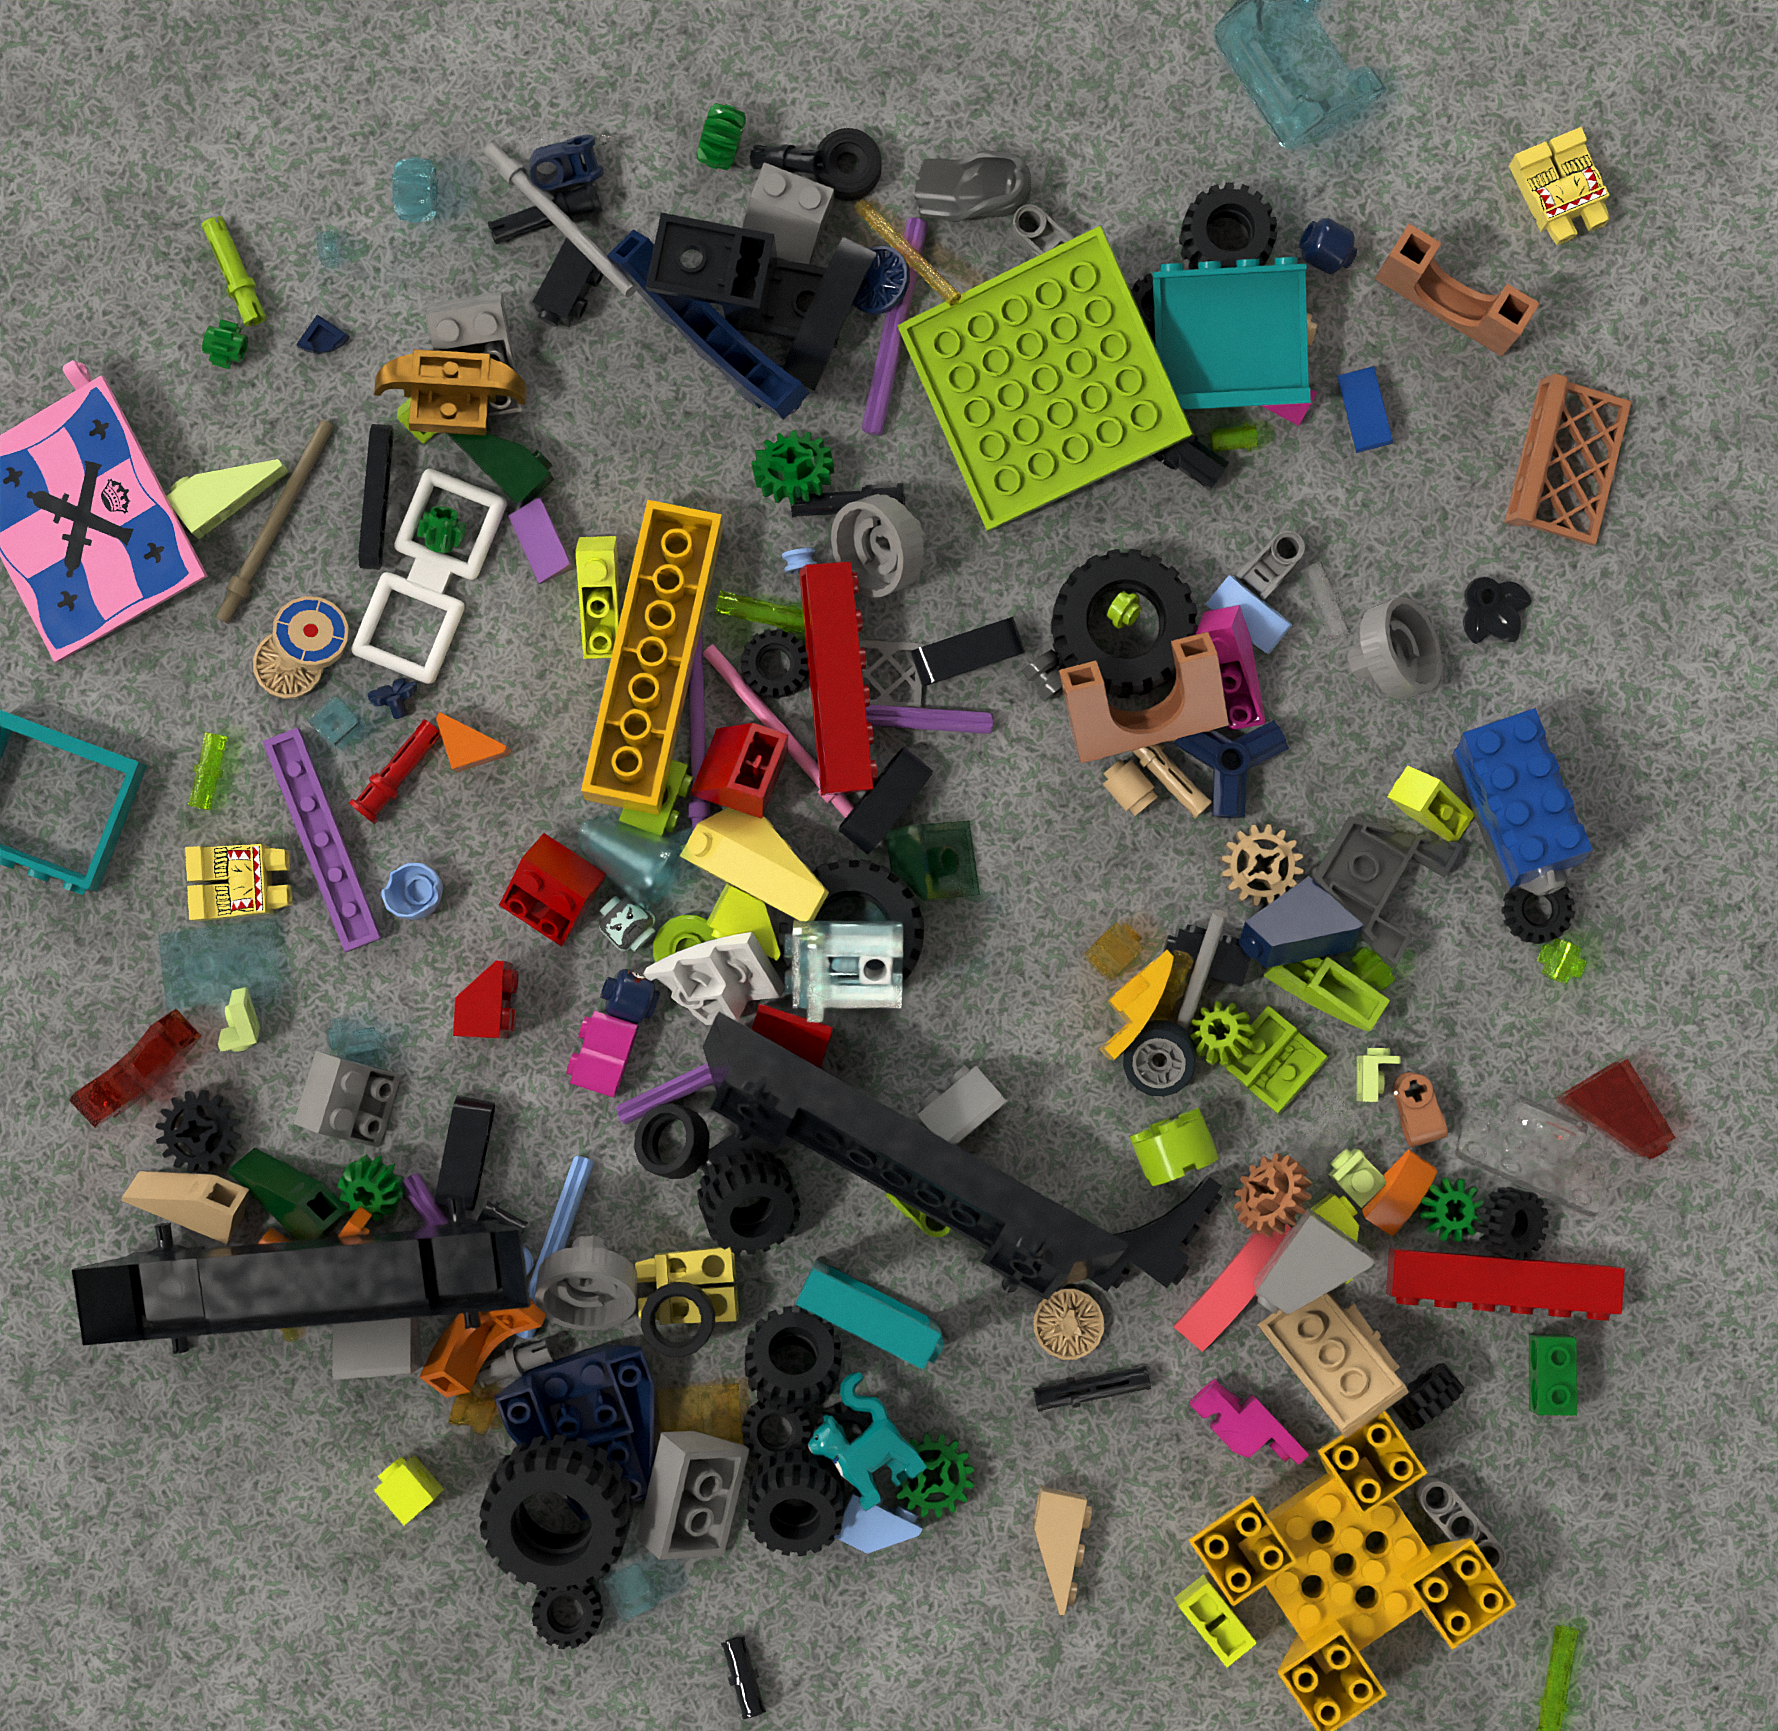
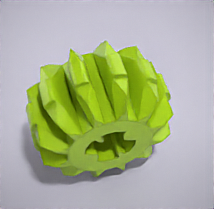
[1190,1001,1255,1067]

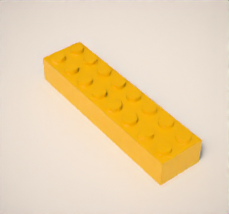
[581,500,724,815]

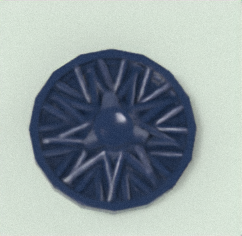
[853,245,910,315]

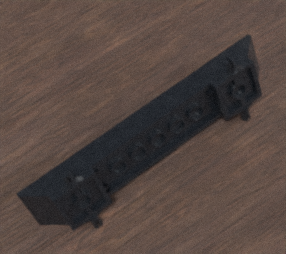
[703,1012,1129,1300]
[72,1196,531,1354]

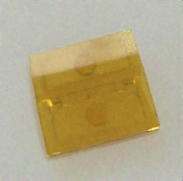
[657,1383,743,1445]

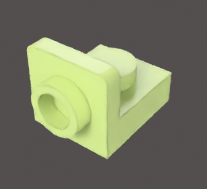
[218,987,260,1052]
[1357,1048,1401,1102]
[1328,1148,1387,1208]

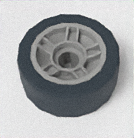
[1123,1020,1196,1097]

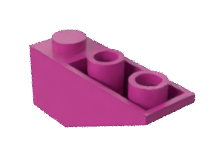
[1195,605,1266,731]

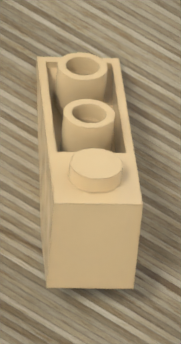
[121,1171,249,1244]
[1033,1486,1092,1615]

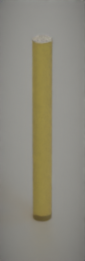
[854,199,961,306]

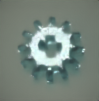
[391,157,439,223]

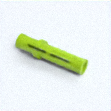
[201,216,267,327]

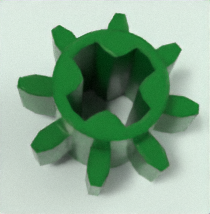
[202,319,248,369]
[417,506,466,553]

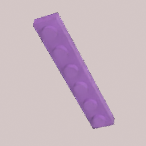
[262,727,382,952]

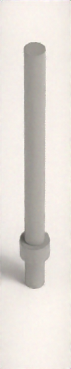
[484,142,637,297]

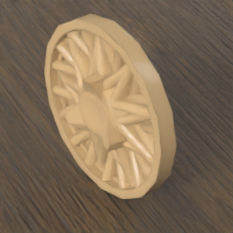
[253,633,324,699]
[1033,1288,1104,1360]

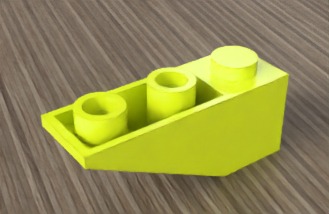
[575,536,620,659]

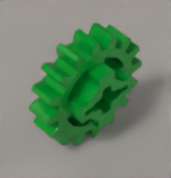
[751,430,835,505]
[892,1432,974,1518]

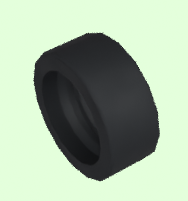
[634,1104,710,1179]
[640,1282,715,1358]

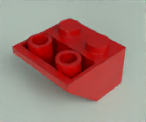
[691,723,788,819]
[499,833,607,947]
[453,960,519,1039]

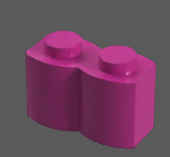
[566,1011,639,1098]

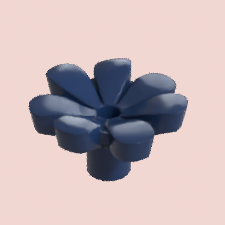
[367,678,417,719]

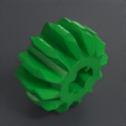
[696,103,746,170]
[337,1154,405,1222]
[1419,1177,1484,1242]

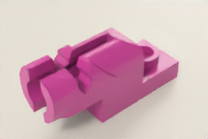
[1189,1379,1309,1465]

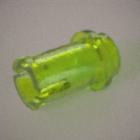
[1210,422,1258,453]

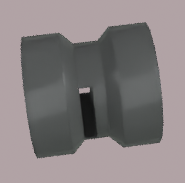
[1022,649,1063,702]

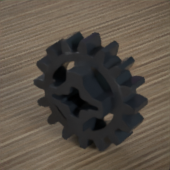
[155,1090,241,1173]

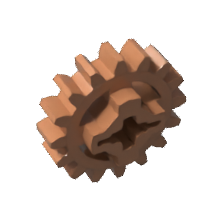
[1234,1153,1312,1237]

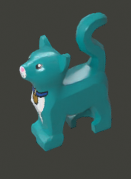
[808,1372,927,1511]

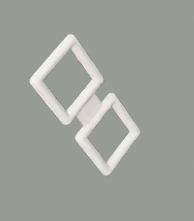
[351,468,507,684]

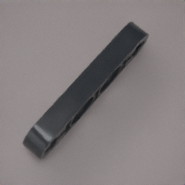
[358,424,394,570]

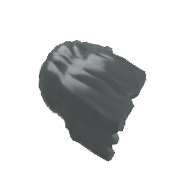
[914,150,1031,223]

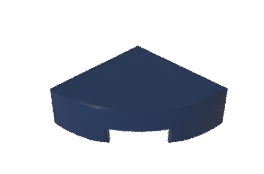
[296,314,350,354]

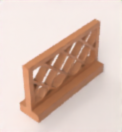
[1504,373,1632,546]

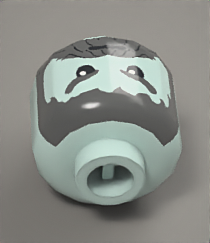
[599,895,656,952]

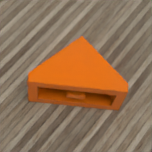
[436,712,511,773]

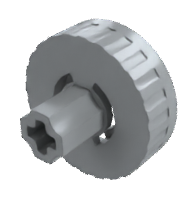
[831,494,925,598]
[1347,597,1442,700]
[535,1235,638,1330]

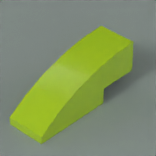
[1263,957,1390,1032]

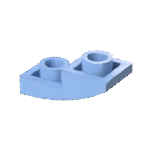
[1206,575,1292,654]

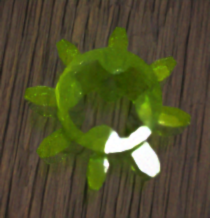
[1536,938,1587,984]
[1350,947,1397,992]

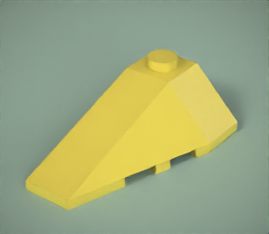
[680,808,829,926]

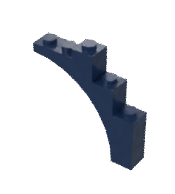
[607,229,810,420]

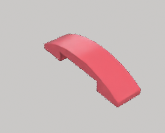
[1173,1224,1291,1352]

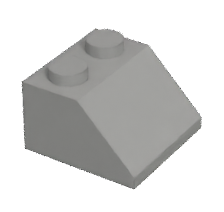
[742,163,835,265]
[917,1065,1007,1145]

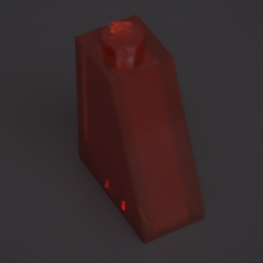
[1555,1059,1676,1160]

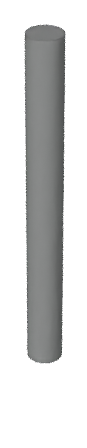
[1175,909,1228,1033]

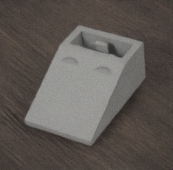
[426,292,522,417]

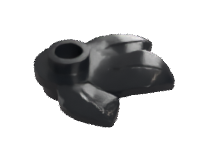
[1463,577,1532,644]

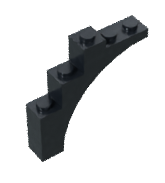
[981,1176,1222,1292]

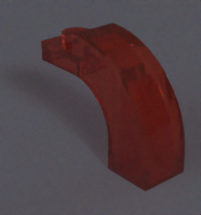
[69,1009,202,1128]

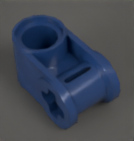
[530,135,604,190]

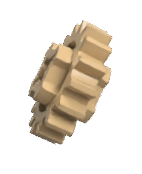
[1220,824,1303,907]

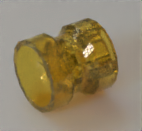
[448,1390,497,1436]

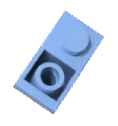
[834,1490,923,1554]

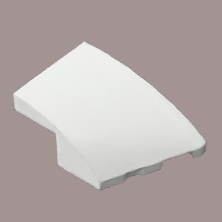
[644,932,785,1025]

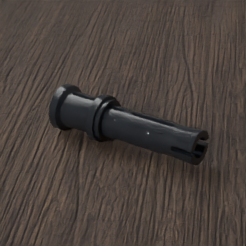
[488,181,603,245]
[791,483,905,518]

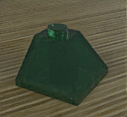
[886,821,980,901]

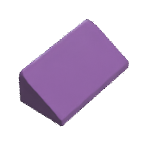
[508,497,574,584]

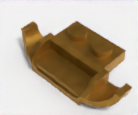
[374,349,527,435]

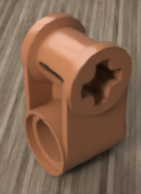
[1393,1072,1448,1148]

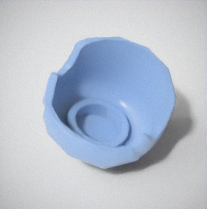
[381,862,443,920]

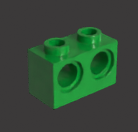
[1529,1334,1577,1416]

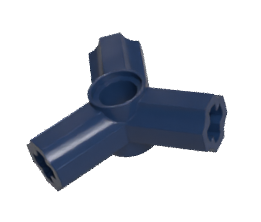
[1174,720,1289,819]

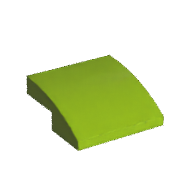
[1219,1005,1328,1116]

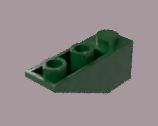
[227,1148,348,1240]

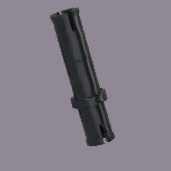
[1033,1365,1151,1412]

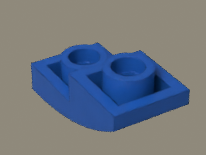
[1337,366,1393,453]

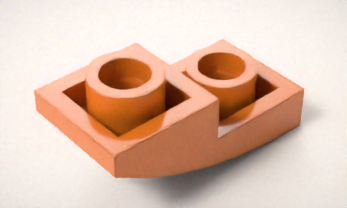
[1362,1149,1438,1237]

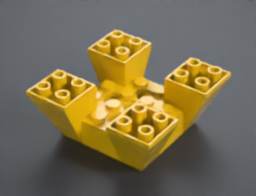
[1188,1410,1517,1731]

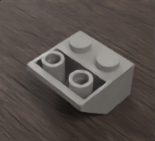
[293,1051,402,1148]

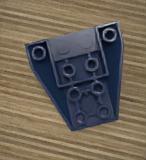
[494,1344,654,1521]

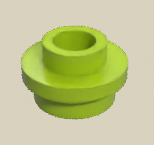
[1107,591,1142,629]

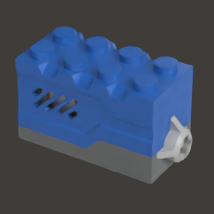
[1451,708,1593,896]

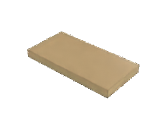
[1257,1292,1409,1438]

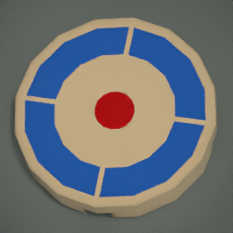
[272,596,349,670]

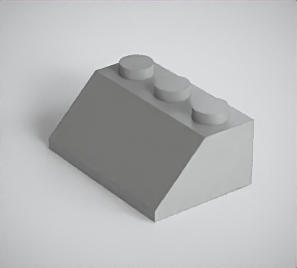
[636,1431,749,1560]

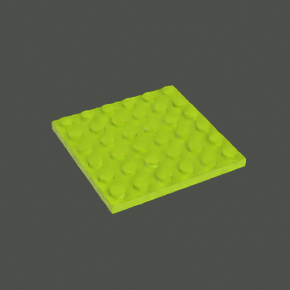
[897,226,1194,531]

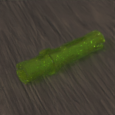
[715,590,805,633]
[1537,1624,1580,1731]

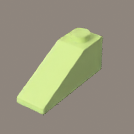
[167,459,289,539]

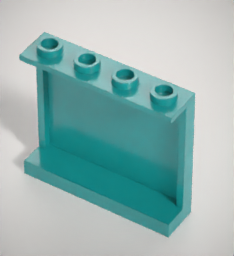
[1153,257,1311,409]

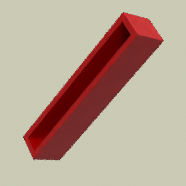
[799,562,878,796]
[1386,1248,1625,1321]

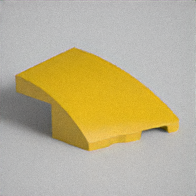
[1099,950,1174,1060]

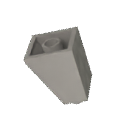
[1253,1206,1375,1315]
[332,1317,422,1380]

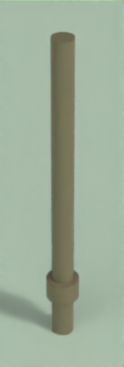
[215,419,335,624]

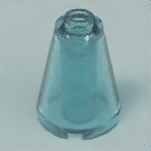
[577,816,685,911]

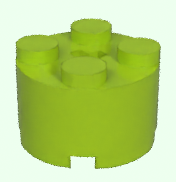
[1129,1107,1219,1186]

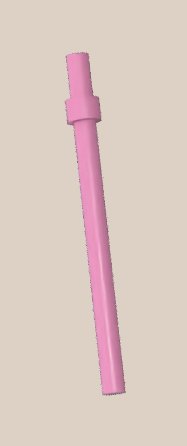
[702,644,854,818]

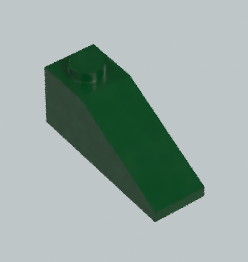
[446,433,554,508]

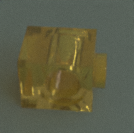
[1082,922,1143,982]

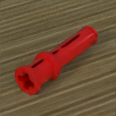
[348,719,441,824]

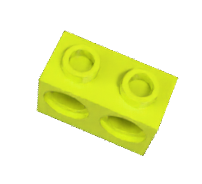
[1174,1574,1257,1668]

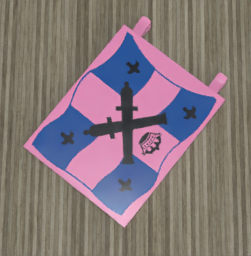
[0,361,208,663]

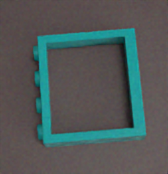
[0,710,148,895]
[796,1259,945,1370]

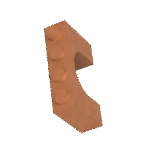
[1374,223,1540,357]
[1059,632,1229,763]

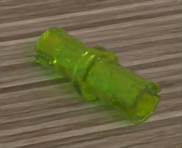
[187,731,229,811]

